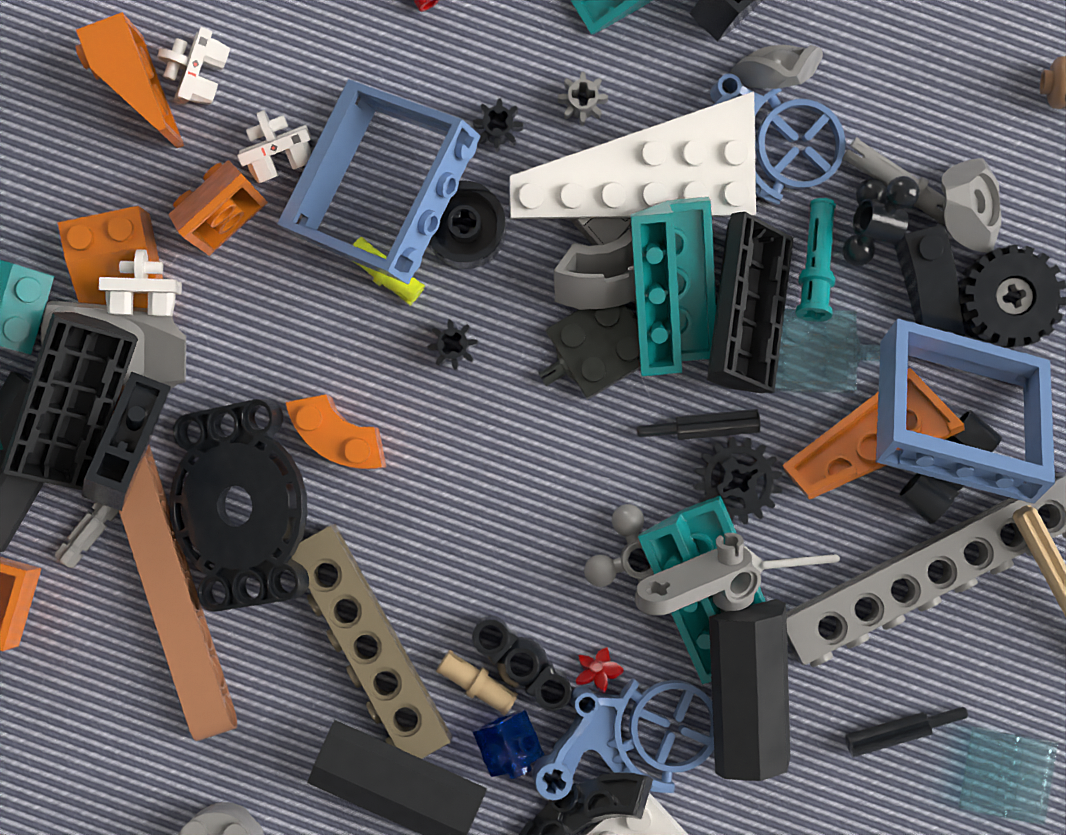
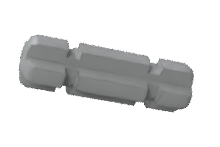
[55,502,119,568]

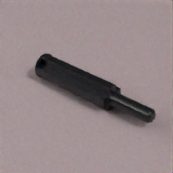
[636,409,761,440]
[845,707,968,758]

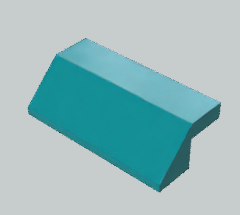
[630,197,716,376]
[638,495,766,685]

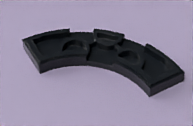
[519,772,653,835]

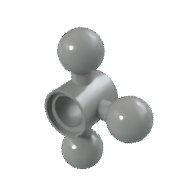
[584,504,654,615]

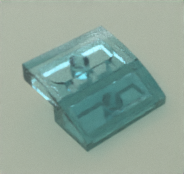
[959,726,1058,825]

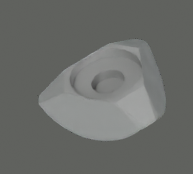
[729,45,823,89]
[941,158,1001,253]

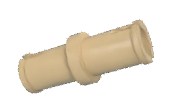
[436,650,518,716]

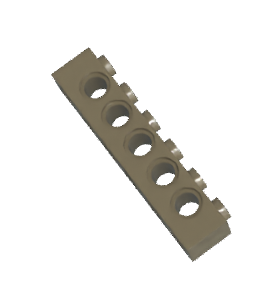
[290,524,452,759]

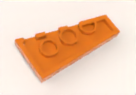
[782,368,965,500]

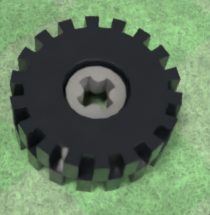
[958,245,1066,349]

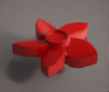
[576,647,624,693]

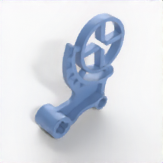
[710,74,846,205]
[532,679,714,800]

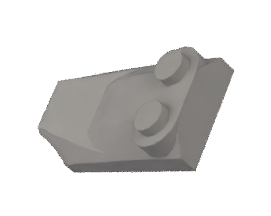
[41,300,186,390]

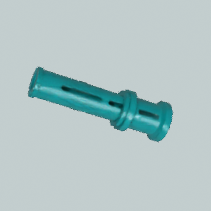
[795,198,836,322]

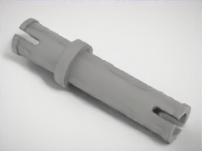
[842,137,945,224]

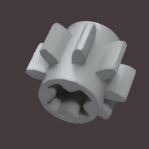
[558,72,608,126]

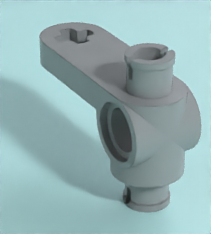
[637,533,761,615]

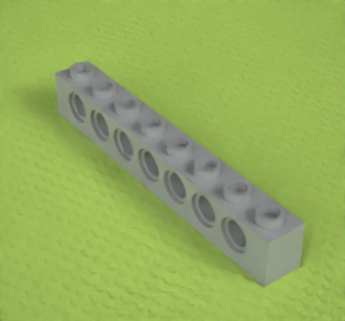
[786,472,1066,667]

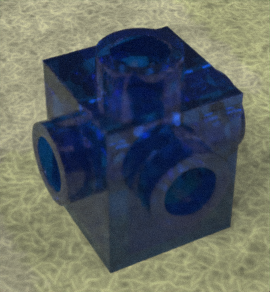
[472,709,544,779]

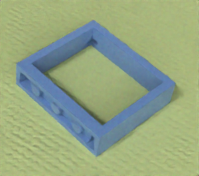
[277,79,481,285]
[876,318,1055,504]

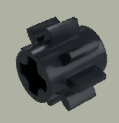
[473,98,523,152]
[427,319,478,371]

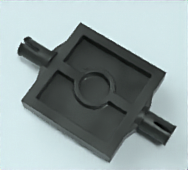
[538,304,640,400]

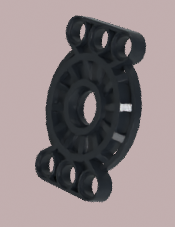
[169,399,309,612]

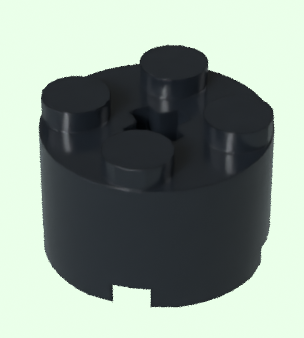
[429,181,506,269]

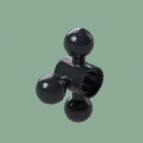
[842,176,920,266]

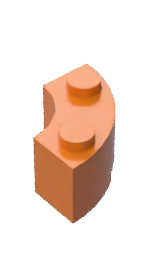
[285,394,386,469]

